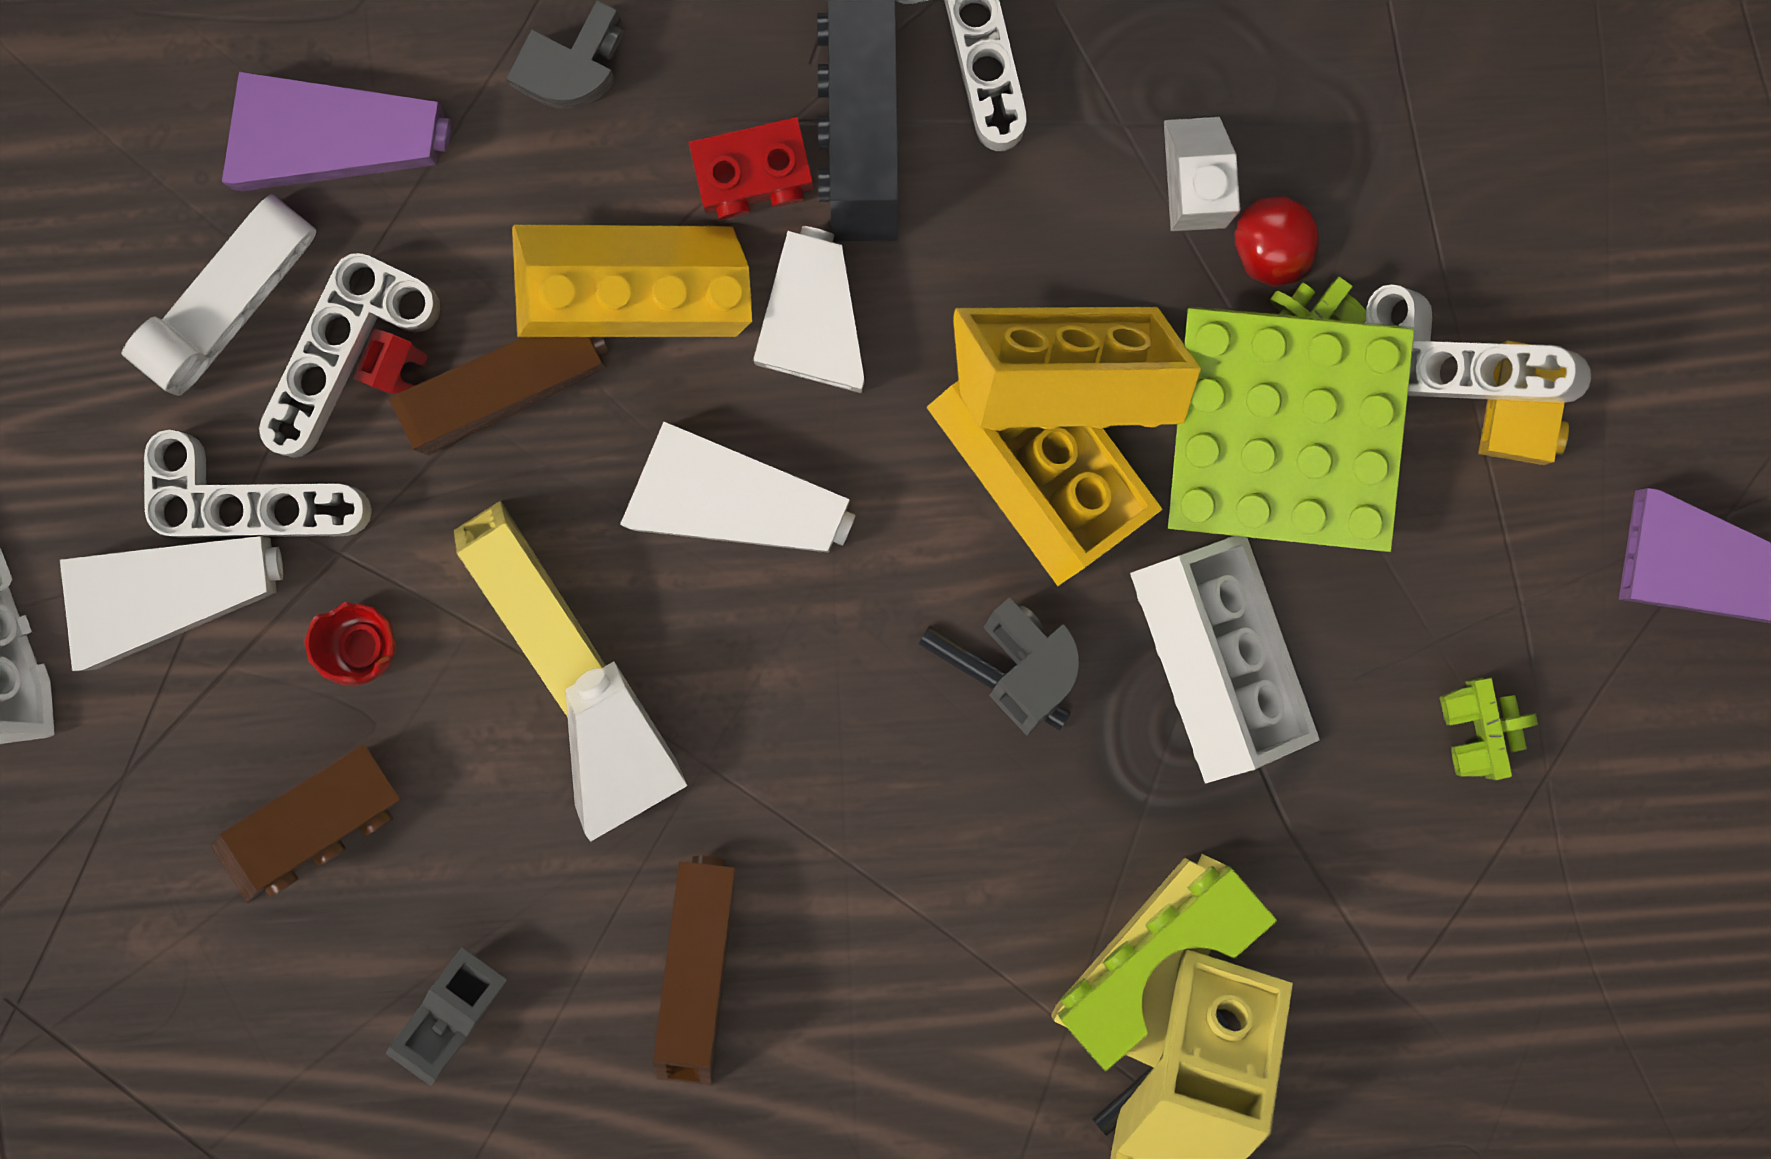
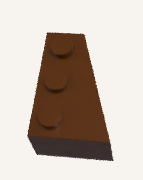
[211,744,400,903]

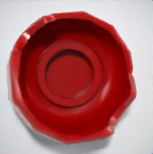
[1234,196,1319,287]
[304,602,397,686]

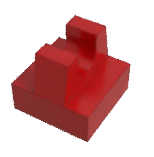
[353,328,428,394]

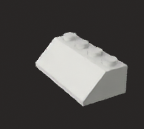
[1130,536,1320,783]

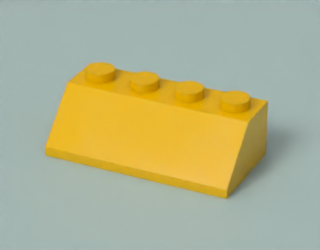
[512,225,752,337]
[953,307,1201,431]
[926,380,1163,586]

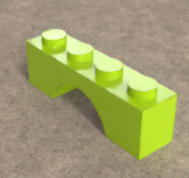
[1057,866,1277,1072]

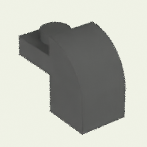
[506,0,624,109]
[983,597,1079,736]
[386,947,507,1086]

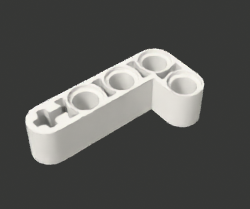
[895,0,1026,151]
[122,194,317,396]
[259,253,441,457]
[1365,284,1591,402]
[144,430,372,538]

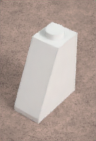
[1164,117,1240,231]
[753,226,865,393]
[565,662,687,842]

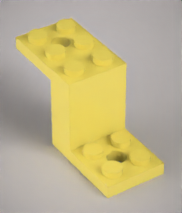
[1110,949,1293,1159]

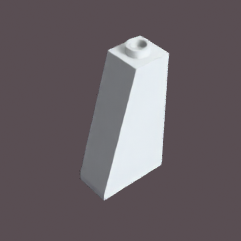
[620,422,856,553]
[60,536,283,671]

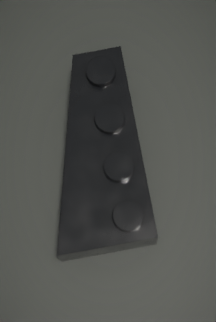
[817,0,898,242]

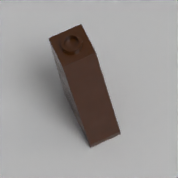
[388,337,609,456]
[653,855,736,1086]

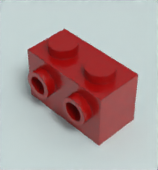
[689,117,814,220]

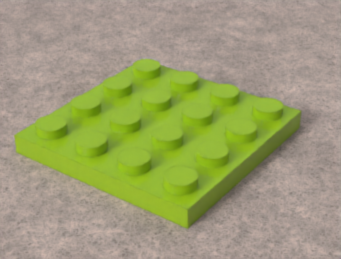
[1168,306,1415,552]

